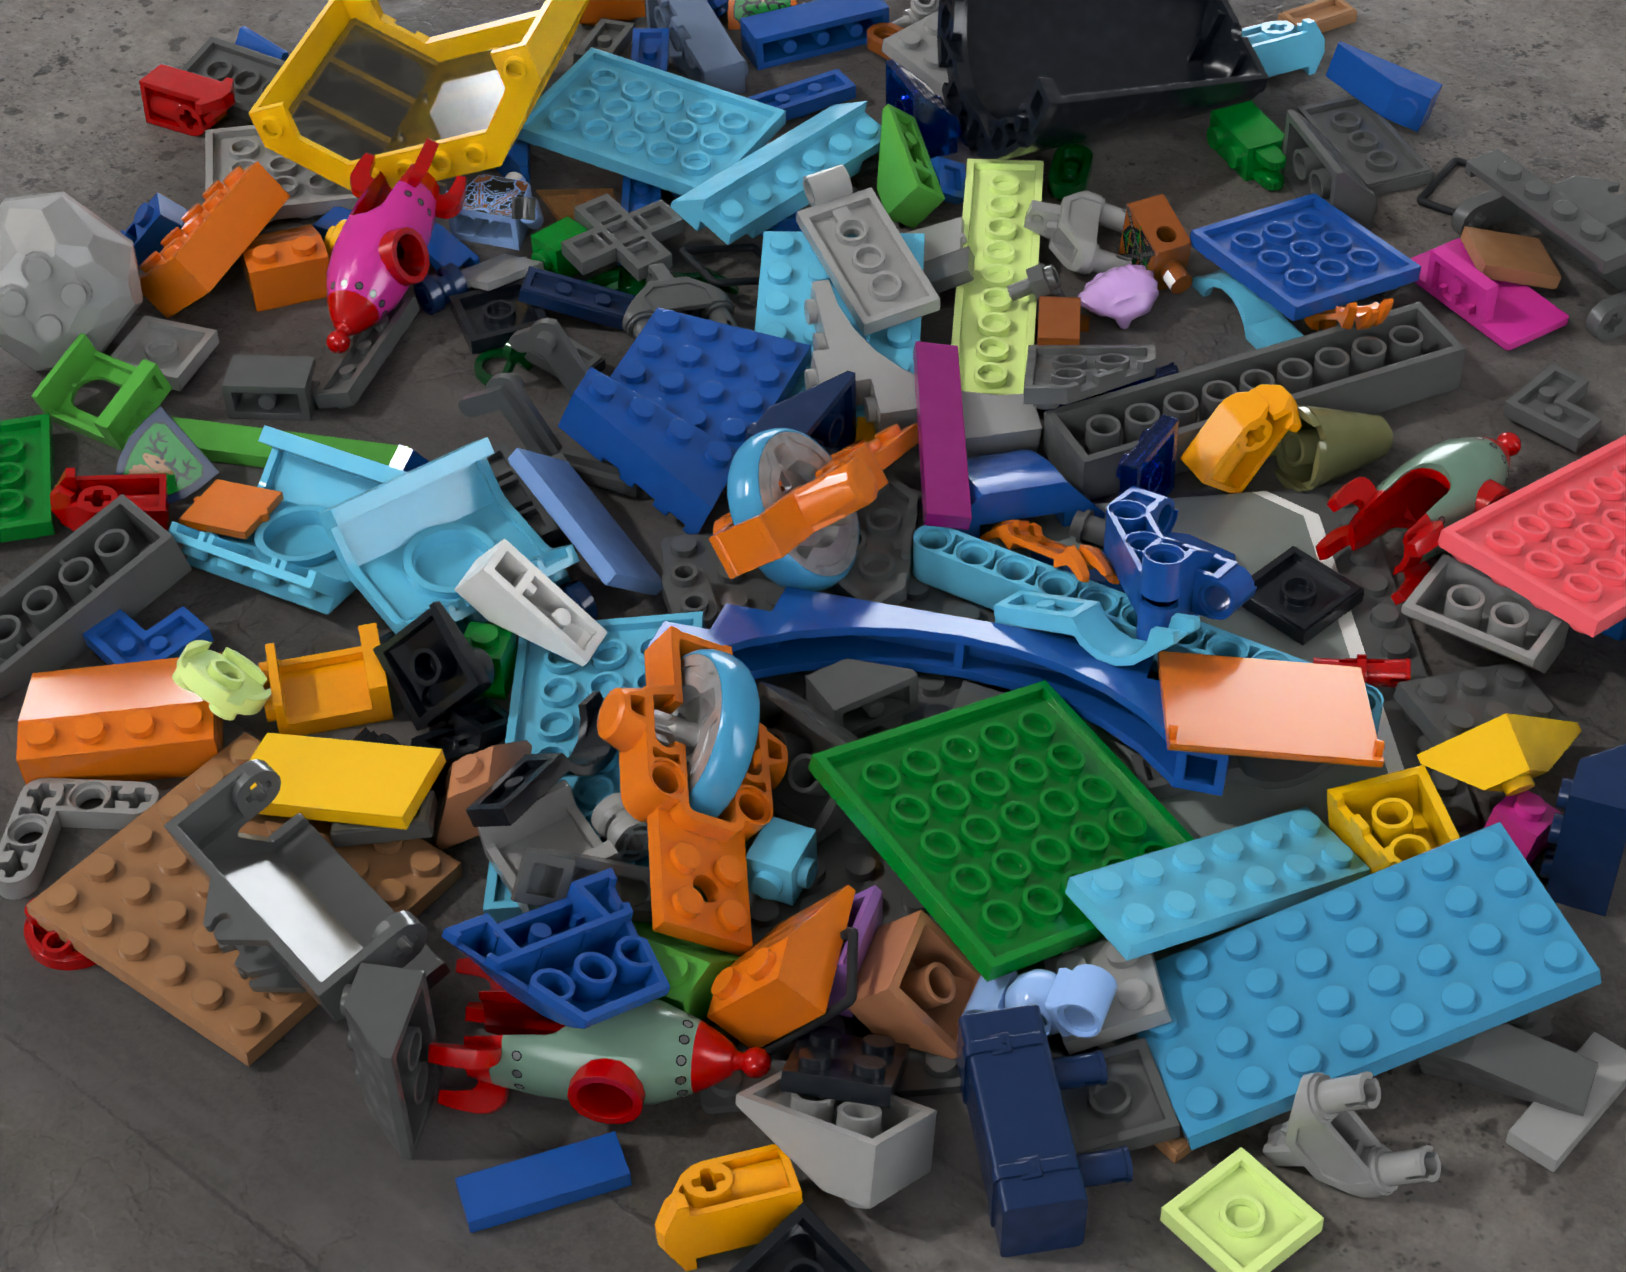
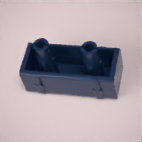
[957,1005,1133,1257]

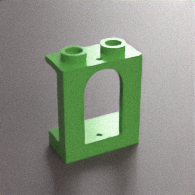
[31,333,172,451]

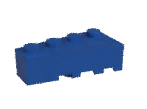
[558,367,737,535]

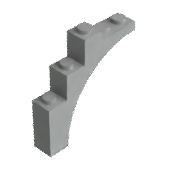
[804,280,1042,457]

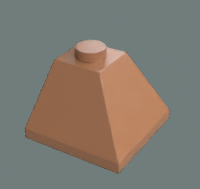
[436,740,532,850]

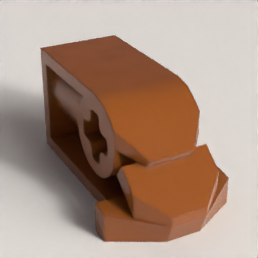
[1035,296,1090,345]

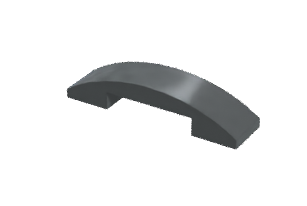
[510,848,708,924]

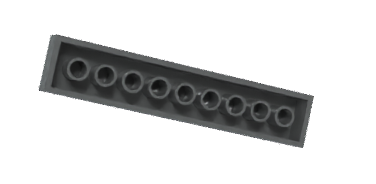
[1043,302,1466,500]

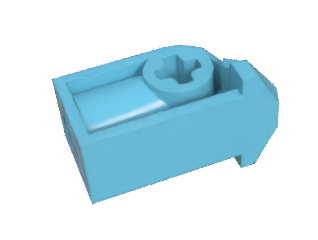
[1242,18,1325,77]

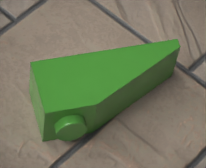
[877,104,945,229]

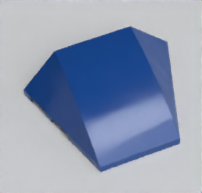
[952,449,1105,538]
[441,867,670,1029]

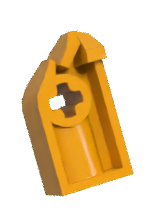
[1180,384,1302,494]
[654,1144,803,1272]

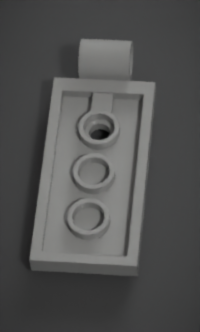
[796,164,940,336]

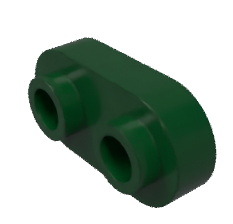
[1048,144,1093,201]

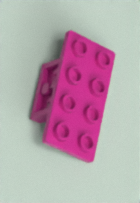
[1410,238,1569,351]

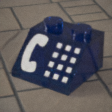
[886,59,961,159]

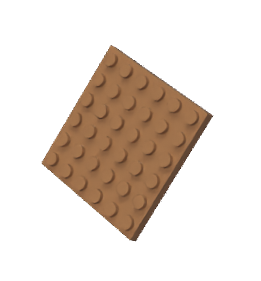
[26,732,462,1067]

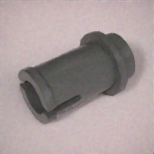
[1069,509,1106,547]

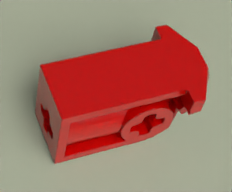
[139,64,235,136]
[50,467,169,532]

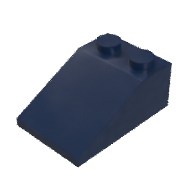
[745,371,856,455]

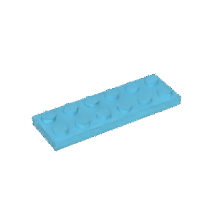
[1065,806,1371,961]

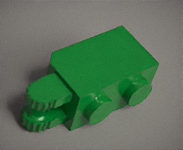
[1206,100,1286,191]

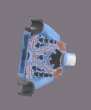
[437,172,544,250]

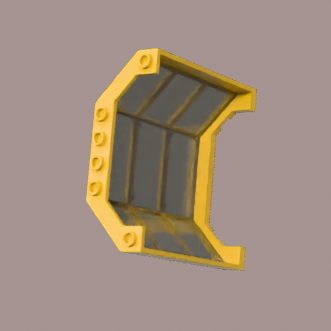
[248,0,590,191]

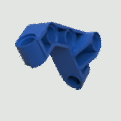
[1103,486,1257,641]

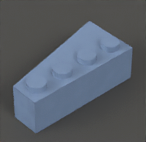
[646,0,749,95]

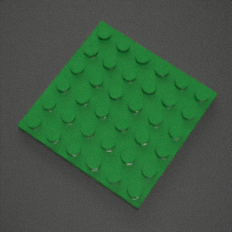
[808,680,1195,982]

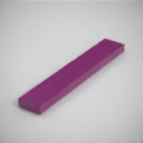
[913,341,972,530]

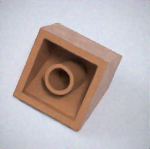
[848,910,981,1059]

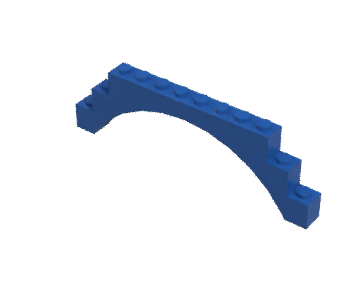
[645,586,1231,796]

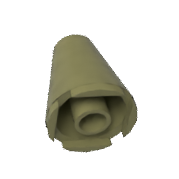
[1269,404,1393,492]

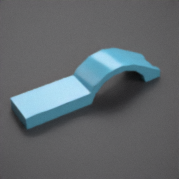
[1192,268,1304,349]
[993,590,1201,666]

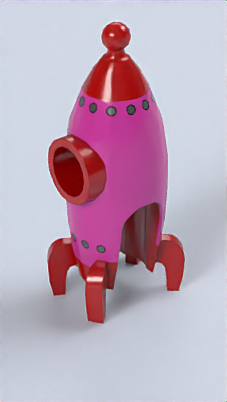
[326,138,467,354]

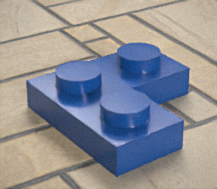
[83,606,214,665]

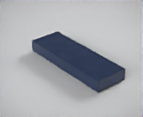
[518,266,635,331]

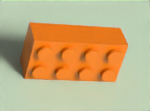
[139,161,290,319]

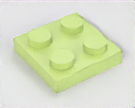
[1160,1147,1324,1272]

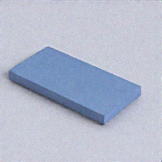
[508,448,662,596]

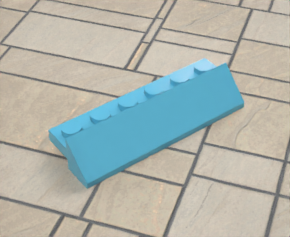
[670,101,881,245]

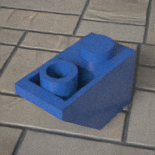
[120,192,189,270]

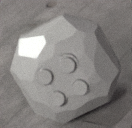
[0,191,143,372]

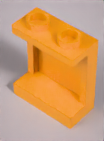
[258,623,394,736]

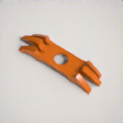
[1303,298,1394,331]
[980,520,1120,584]

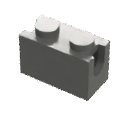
[221,355,320,421]

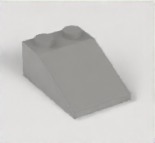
[735,1071,937,1209]

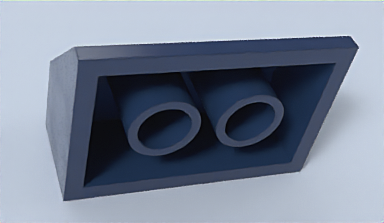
[1539,744,1626,916]

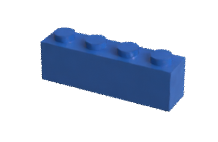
[740,0,889,71]

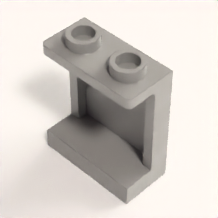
[477,780,620,913]

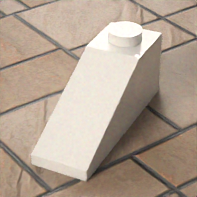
[454,538,608,667]

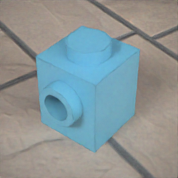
[746,816,818,906]

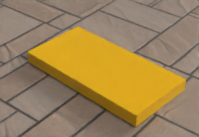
[249,732,446,830]

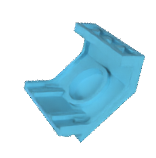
[168,425,406,615]
[317,437,580,634]

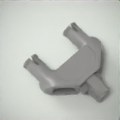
[1024,190,1133,275]
[1263,1071,1441,1198]

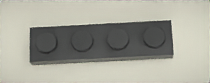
[312,296,420,409]

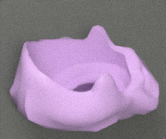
[1077,263,1159,329]

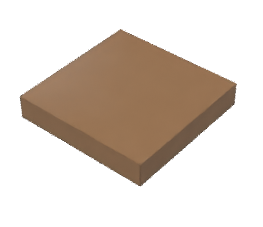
[1460,226,1561,289]

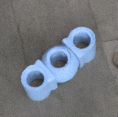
[962,964,1118,1038]

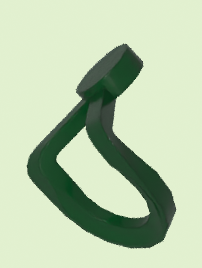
[474,339,534,386]

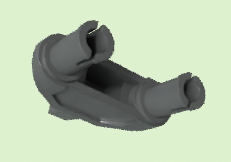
[622,263,739,339]

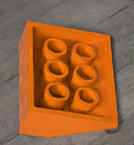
[16,653,223,785]

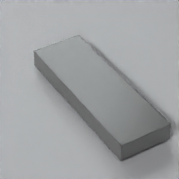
[1505,1032,1626,1173]

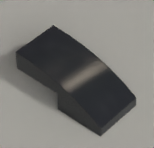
[411,697,509,776]

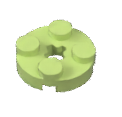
[172,640,271,721]

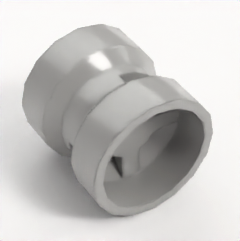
[591,792,649,863]

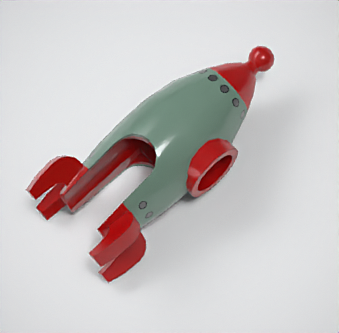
[1315,432,1521,605]
[428,958,771,1124]

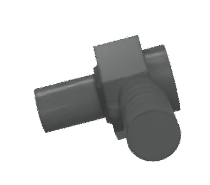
[1007,263,1066,301]

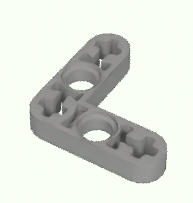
[0,778,160,900]

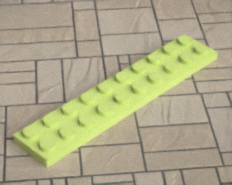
[951,158,1044,395]

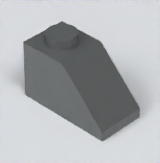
[805,658,918,736]

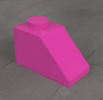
[1484,790,1562,864]

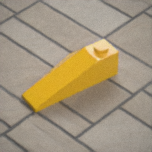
[1417,713,1582,797]

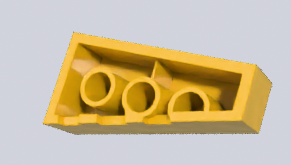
[1327,765,1460,875]

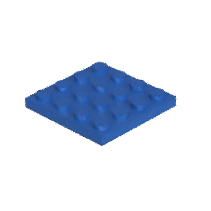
[1190,193,1421,321]
[610,307,812,450]

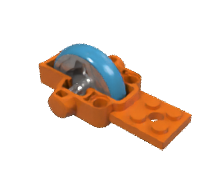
[708,423,919,592]
[597,626,788,956]

